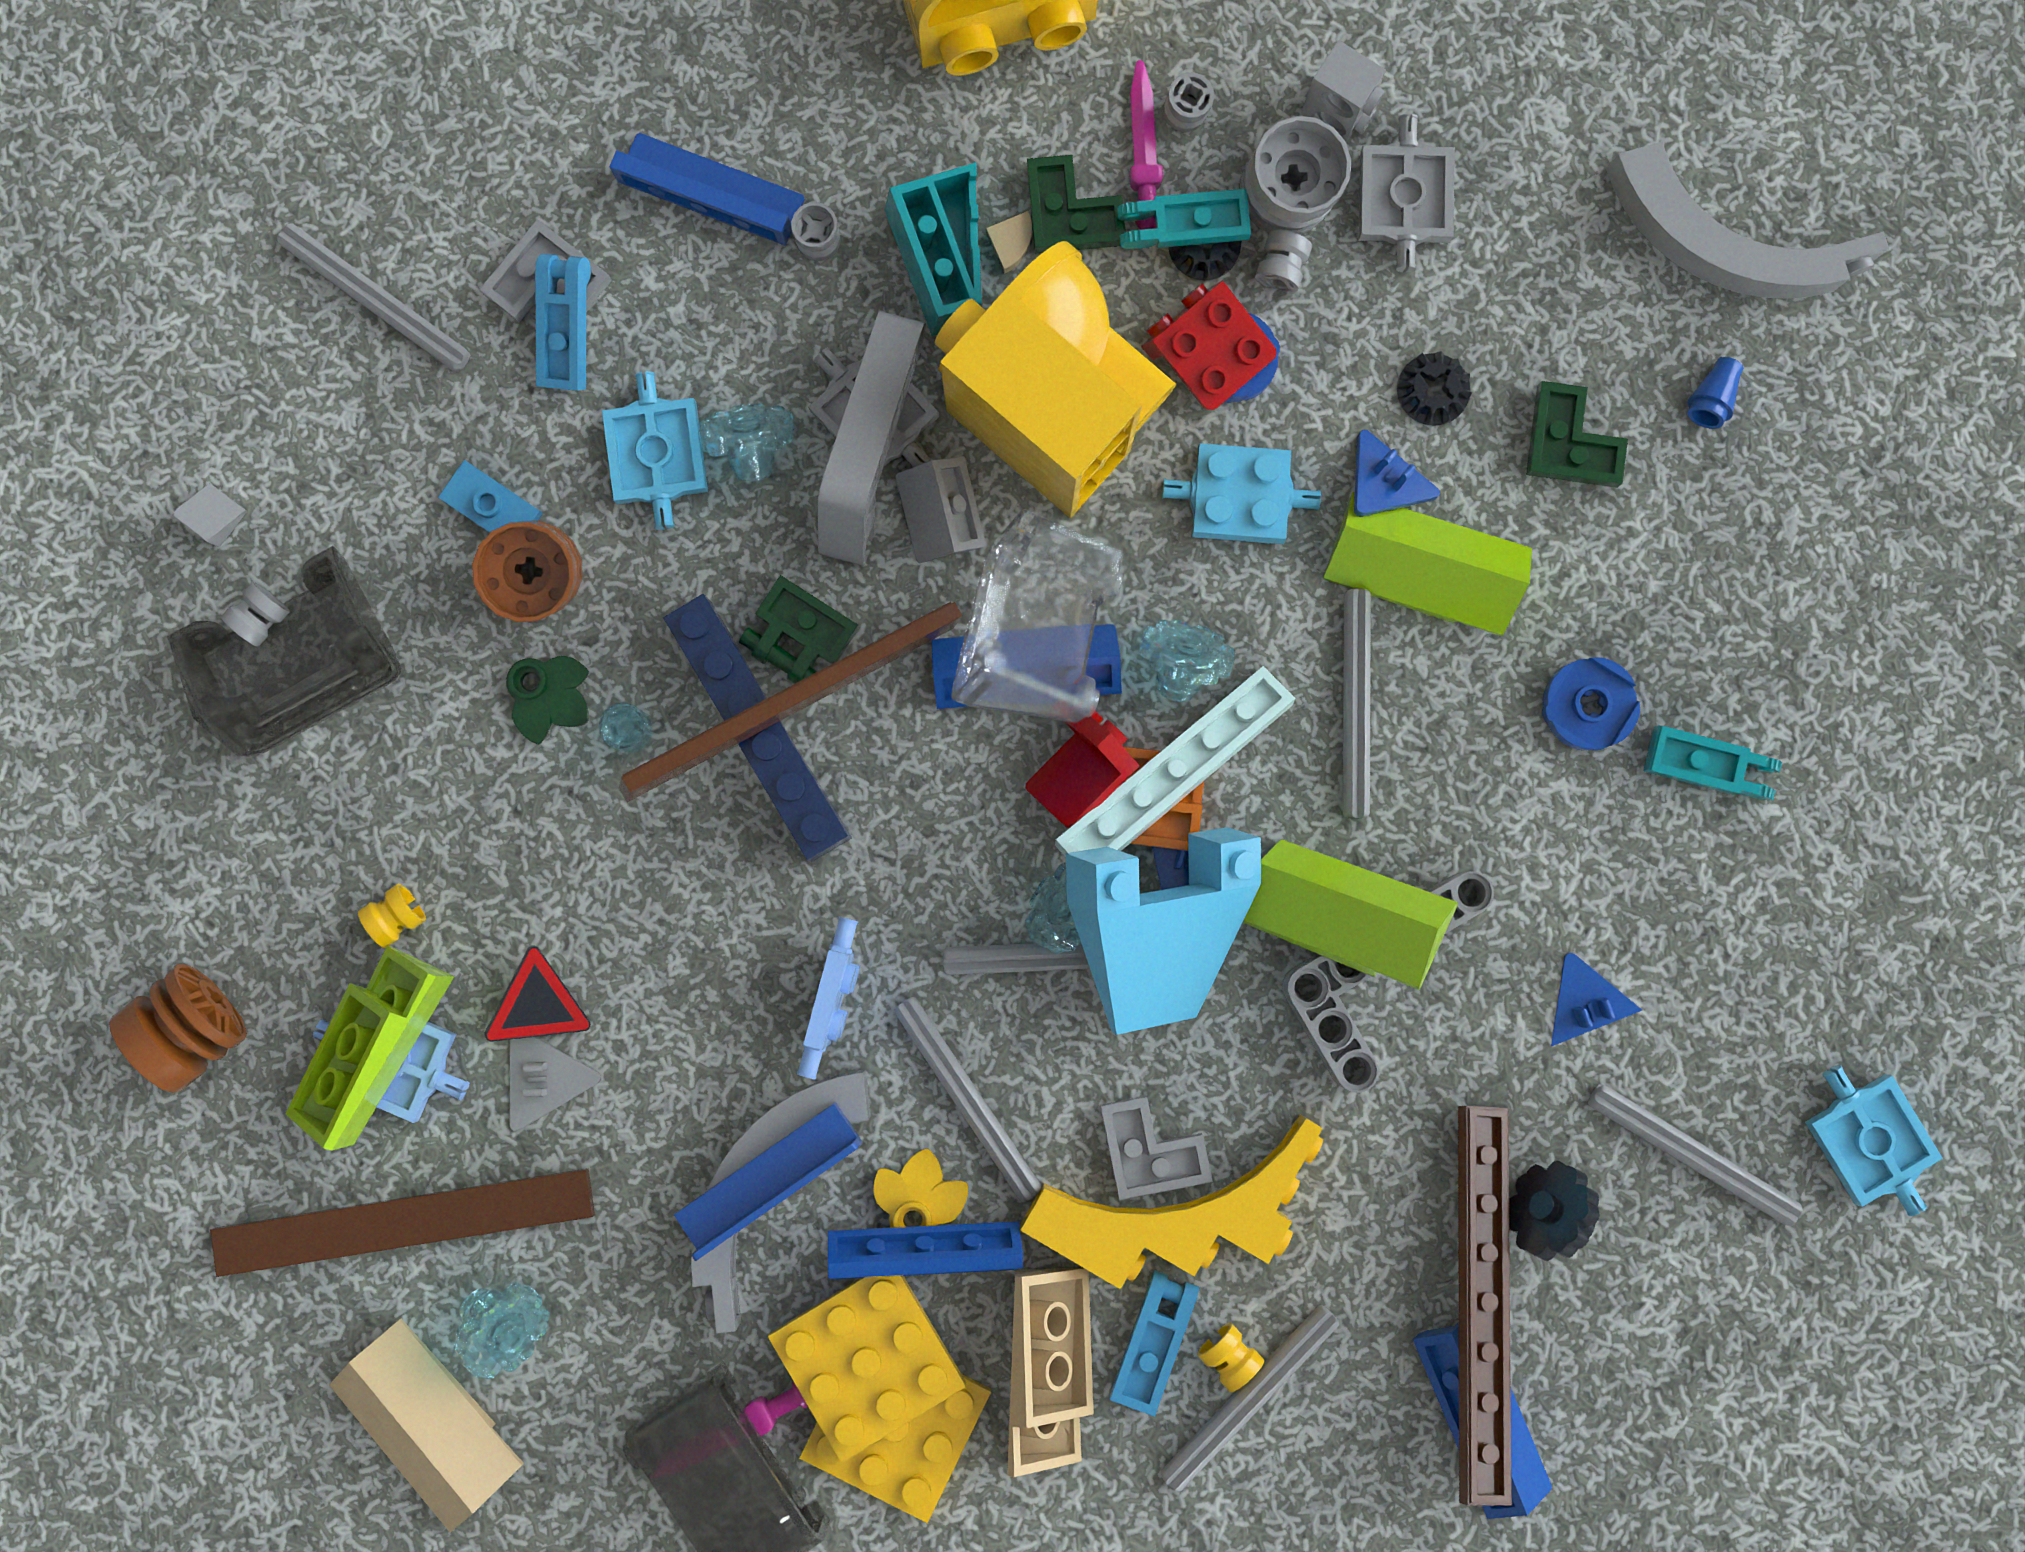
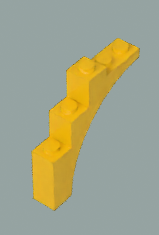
[1020,1114,1323,1289]

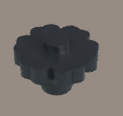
[1509,1161,1600,1261]

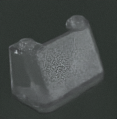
[951,509,1124,723]

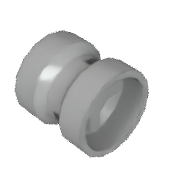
[1163,72,1214,132]
[791,202,841,261]
[1255,230,1313,293]
[220,581,290,647]

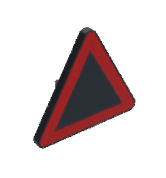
[484,945,591,1042]

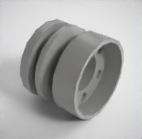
[1240,116,1351,235]

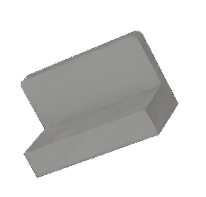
[896,456,986,563]

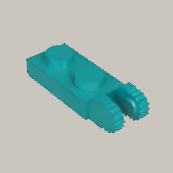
[1117,189,1251,249]
[1643,725,1782,801]

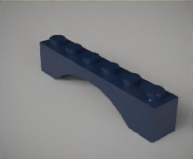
[663,593,852,862]

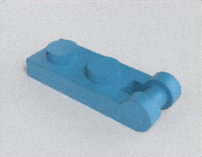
[535,254,591,391]
[1109,1270,1199,1417]

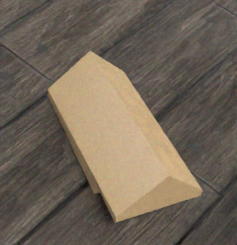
[1007,1268,1094,1477]
[329,1318,524,1533]

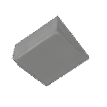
[172,483,248,547]

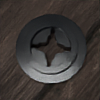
[1168,240,1242,280]
[1397,351,1472,426]

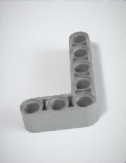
[818,311,926,566]
[1282,871,1494,1093]

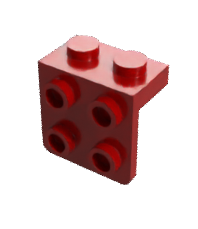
[1141,280,1277,411]
[1025,694,1140,829]

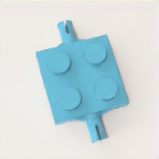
[602,371,708,530]
[1162,443,1321,544]
[1805,1065,1943,1216]

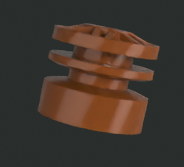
[472,521,583,622]
[109,964,247,1093]

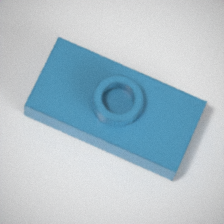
[438,460,543,533]

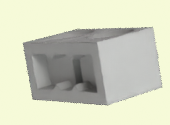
[1301,40,1386,143]

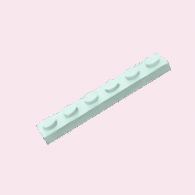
[1055,666,1296,857]

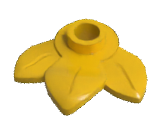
[873,1148,968,1228]

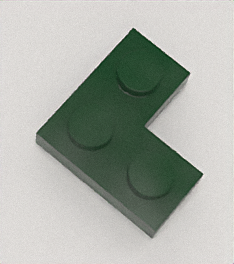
[1027,155,1126,254]
[1526,381,1628,488]

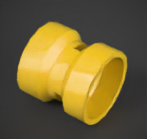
[358,883,426,948]
[1197,1322,1264,1392]

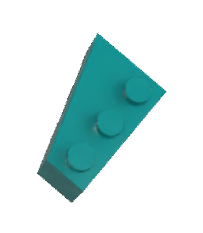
[884,162,982,336]

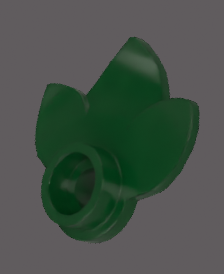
[506,656,589,745]

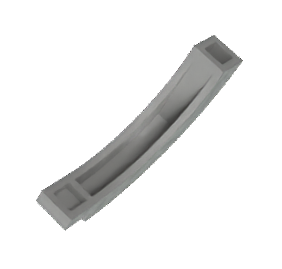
[1606,141,1889,299]
[691,1069,871,1334]

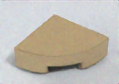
[986,211,1032,274]

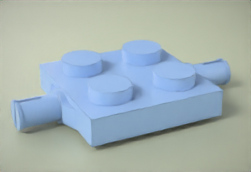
[797,916,860,1079]
[313,1019,470,1123]

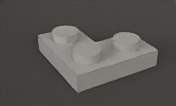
[479,219,612,323]
[1100,1096,1213,1201]

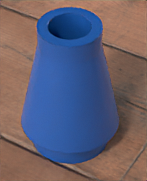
[1687,357,1744,429]

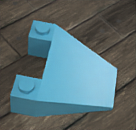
[1065,827,1261,1035]

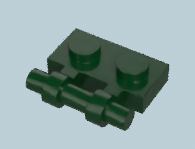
[739,575,860,684]

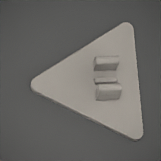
[510,1037,601,1131]

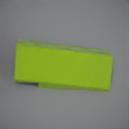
[1323,492,1532,636]
[1243,839,1458,990]
[285,945,455,1151]

